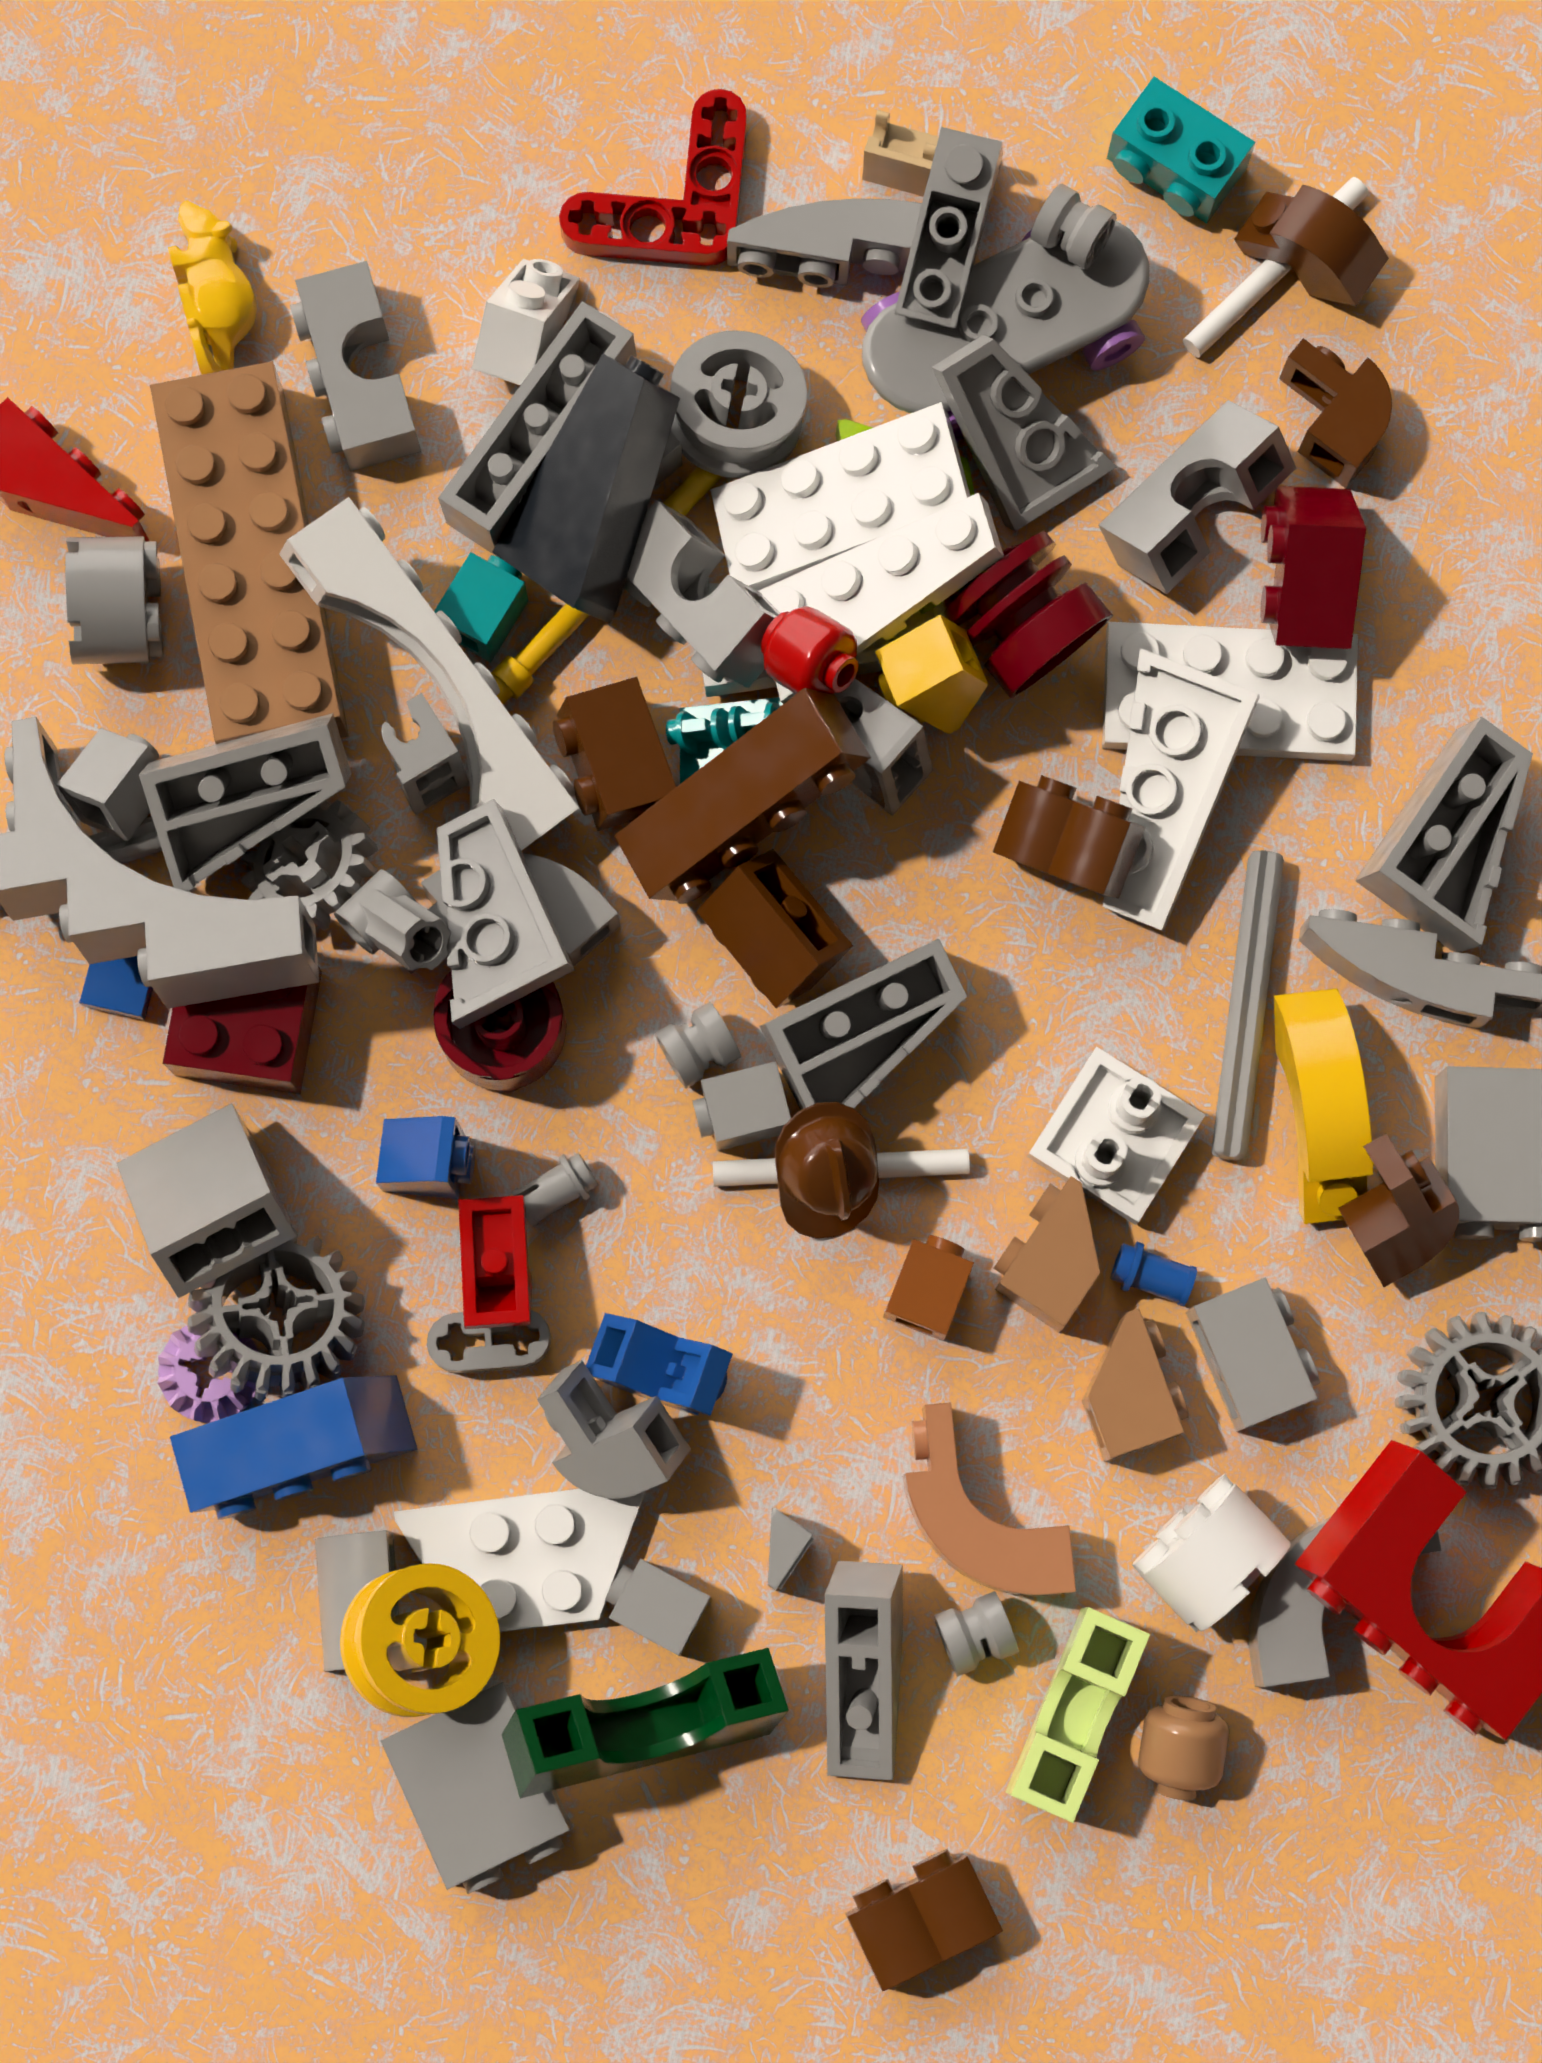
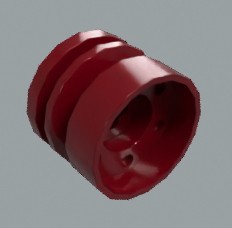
[943,531,1114,698]

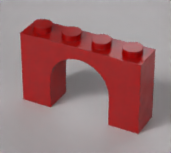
[1294,1440,1542,1740]

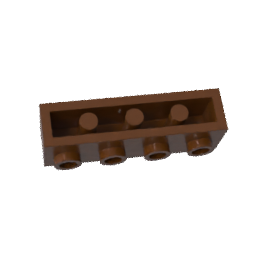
[614,688,871,904]

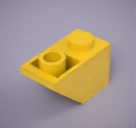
[875,615,988,734]

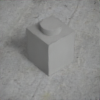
[56,728,159,841]
[692,1061,791,1151]
[605,1559,711,1656]

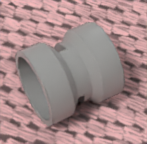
[1031,184,1117,270]
[654,1002,741,1089]
[933,1591,1019,1677]

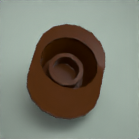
[775,1102,879,1239]

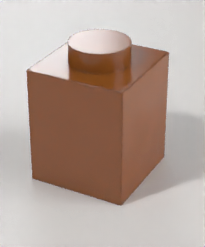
[883,1235,974,1341]

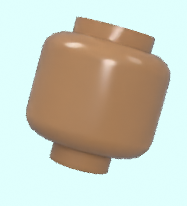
[1138,1695,1230,1800]

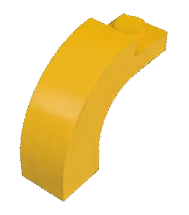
[1274,988,1373,1224]

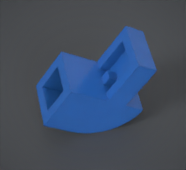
[586,1313,733,1416]

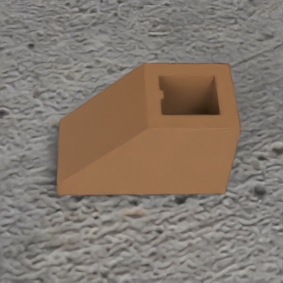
[993,1176,1100,1332]
[1082,1308,1189,1462]

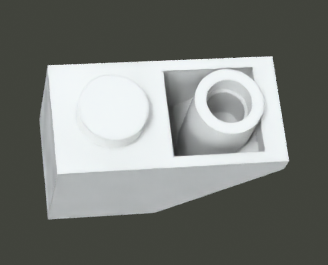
[472,259,580,385]

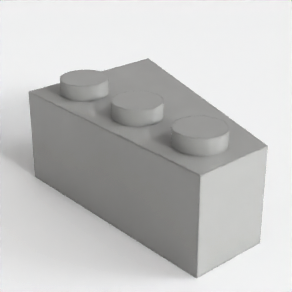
[139,713,351,891]
[1355,717,1533,953]
[759,939,967,1110]

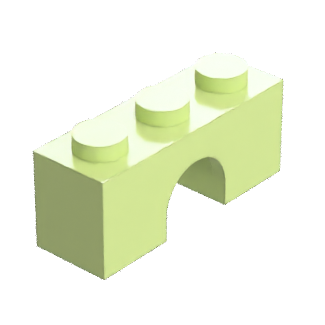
[1005,1607,1150,1823]

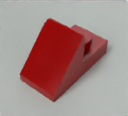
[458,1195,532,1329]

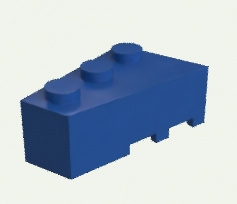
[170,1375,418,1520]

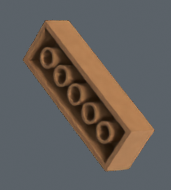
[150,361,349,744]

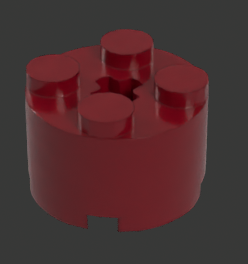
[433,970,567,1092]

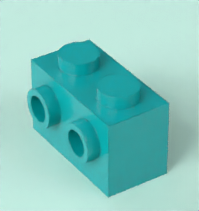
[1107,76,1256,224]

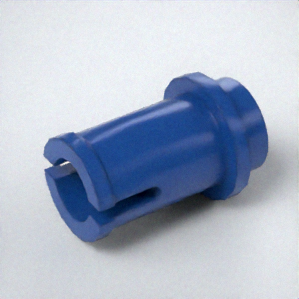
[1110,1241,1197,1307]

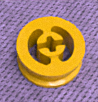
[340,1563,500,1717]

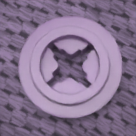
[157,1326,259,1423]

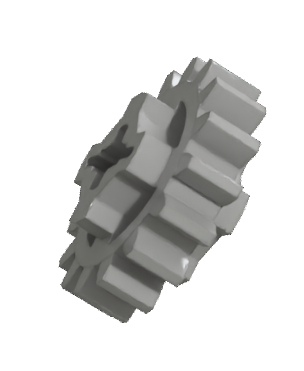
[241,800,378,930]

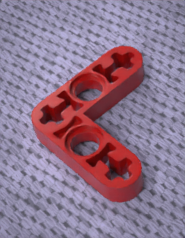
[559,89,747,266]

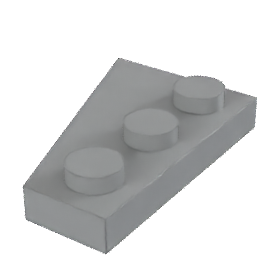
[437,799,575,1029]

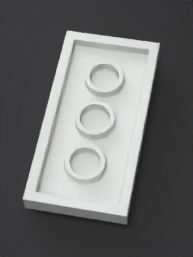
[710,402,970,591]
[1102,621,1358,761]

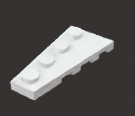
[1103,648,1260,931]

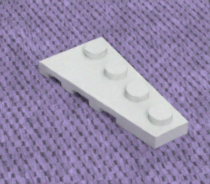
[758,493,1004,704]

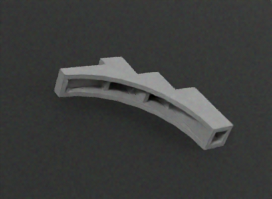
[0,717,319,1009]

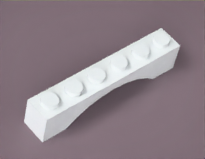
[279,497,579,851]

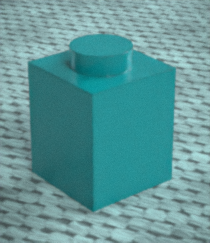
[434,552,529,663]

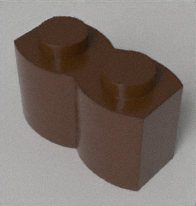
[993,775,1146,899]
[845,1849,1003,1991]

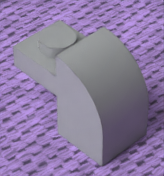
[537,1360,691,1499]

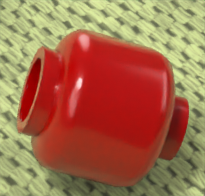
[761,606,858,694]

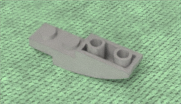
[727,198,975,288]
[1299,909,1542,1029]

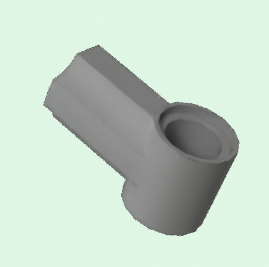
[334,869,452,971]

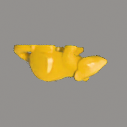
[168,200,257,375]

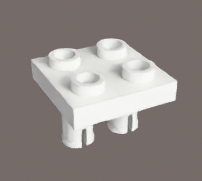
[1027,1047,1205,1225]

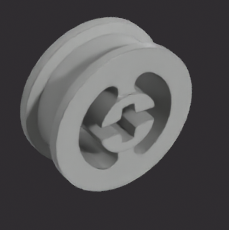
[670,331,807,478]

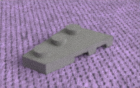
[931,335,1117,531]

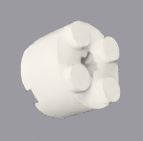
[1132,1474,1291,1633]

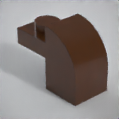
[1234,185,1389,306]
[1279,338,1392,489]
[1338,1133,1459,1287]

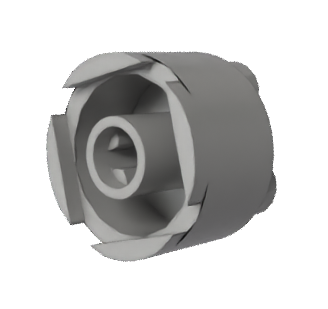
[65,536,163,665]

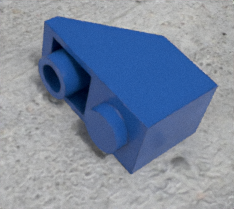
[376,1116,476,1200]

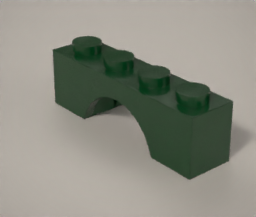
[501,1648,789,1799]

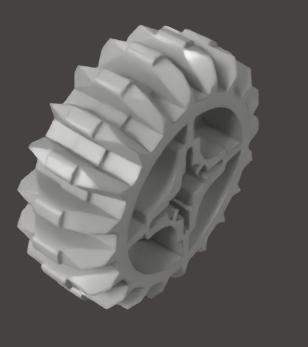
[187,1228,365,1402]
[1395,1312,1542,1490]

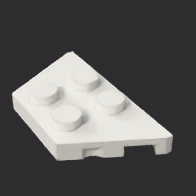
[394,1489,646,1632]

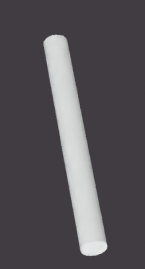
[1183,177,1369,358]
[713,1148,970,1187]

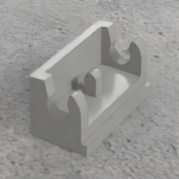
[381,693,469,815]

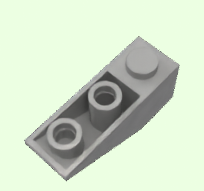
[895,127,1003,329]

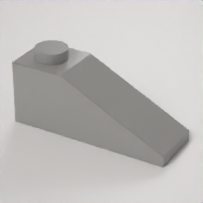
[825,1561,903,1780]

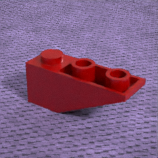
[0,397,150,542]

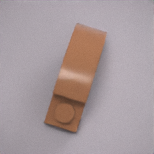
[902,1402,1076,1596]

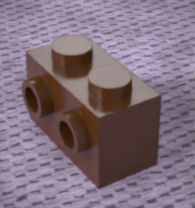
[553,677,676,831]
[696,849,853,1009]

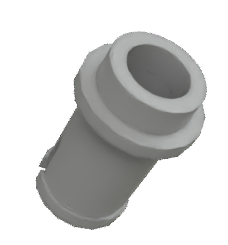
[512,1153,598,1227]

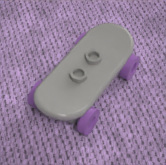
[861,221,1150,443]

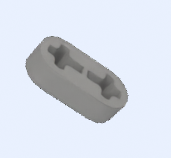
[427,1310,552,1374]

